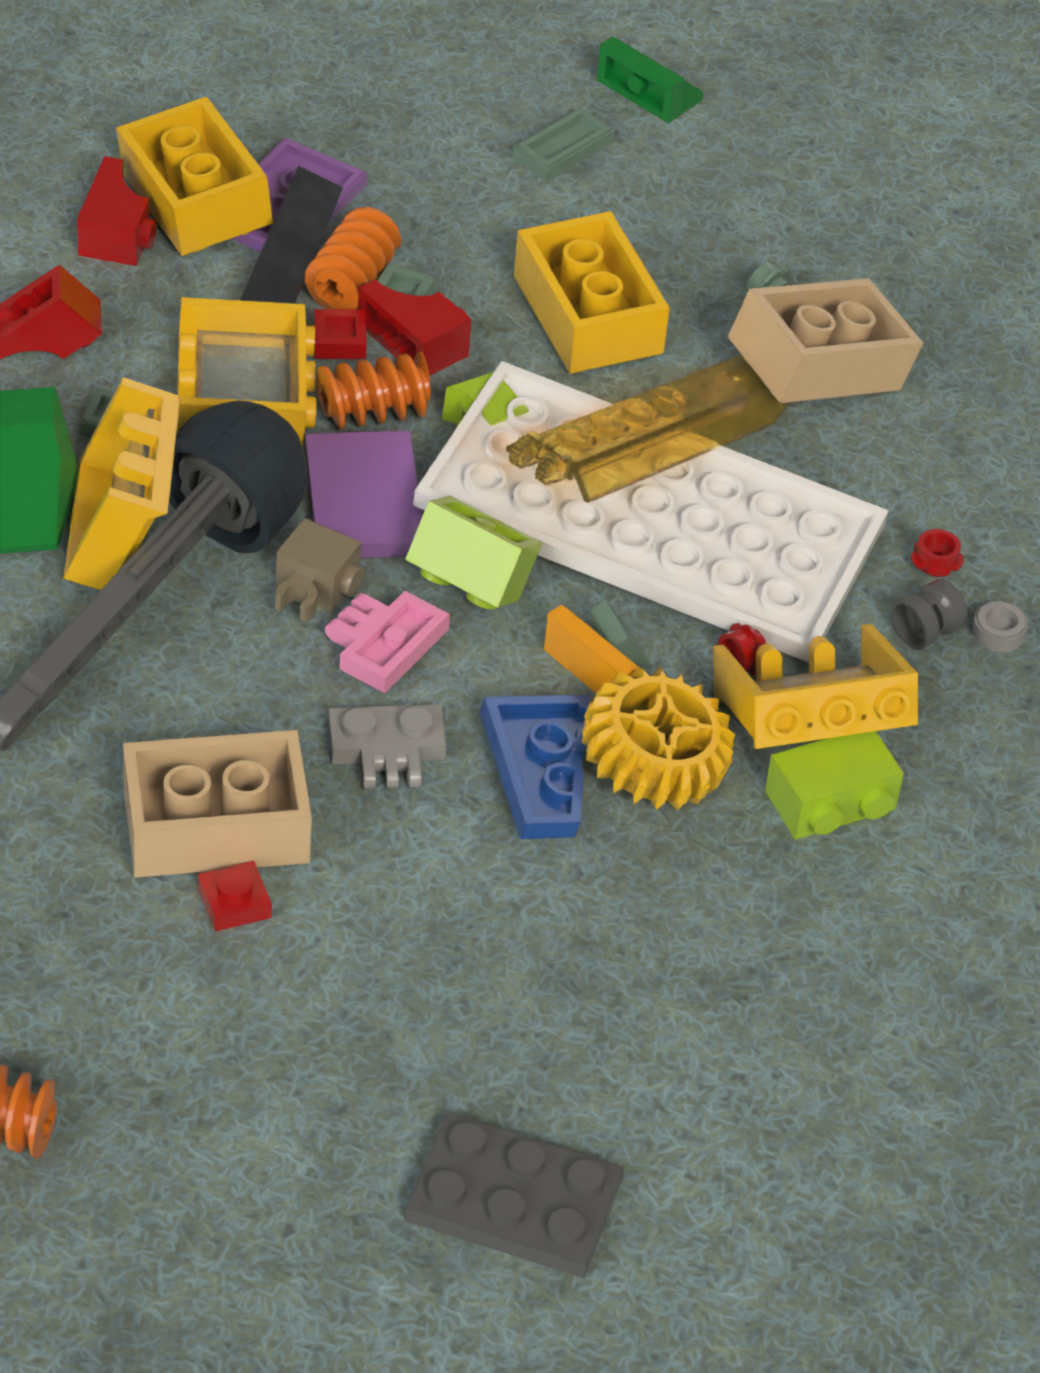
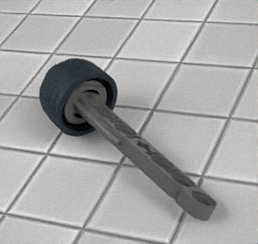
[0,400,308,751]

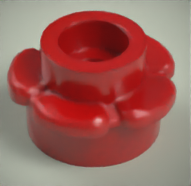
[911,529,964,577]
[718,623,767,675]

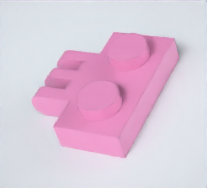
[325,591,450,693]

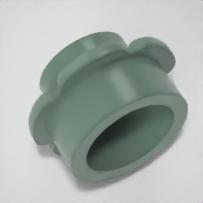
[746,261,792,292]

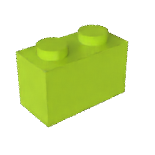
[405,495,542,610]
[765,731,904,839]

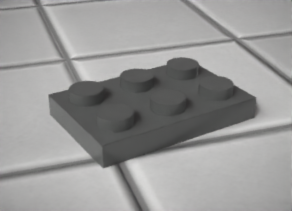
[405,1112,624,1278]

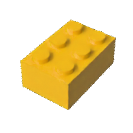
[116,96,273,256]
[514,211,670,374]

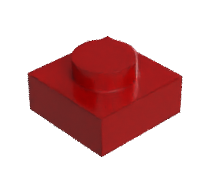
[314,309,367,359]
[198,861,272,932]

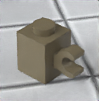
[275,518,365,622]

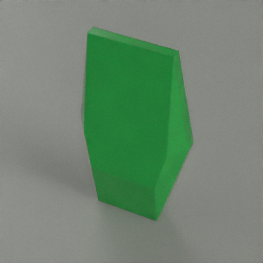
[0,387,79,554]

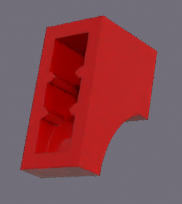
[77,156,157,266]
[0,264,102,360]
[358,279,472,376]

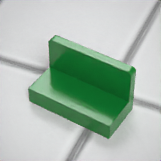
[597,36,703,124]

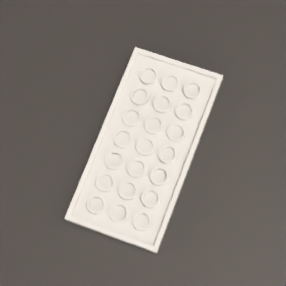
[413,361,889,663]

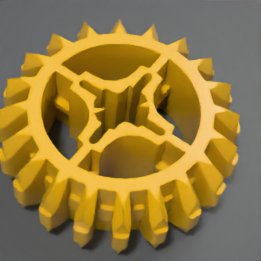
[581,667,735,810]

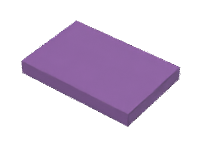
[231,138,367,251]
[305,431,422,558]

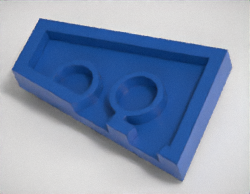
[479,694,590,839]

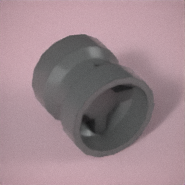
[890,579,968,650]

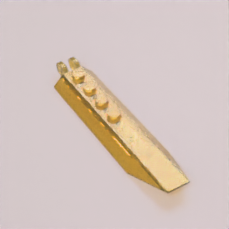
[506,354,791,503]

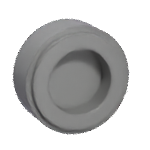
[972,601,1028,652]

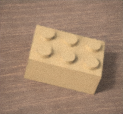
[728,278,923,403]
[123,730,312,878]

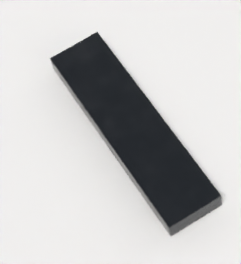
[240,166,343,304]

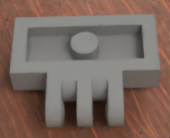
[328,704,446,790]

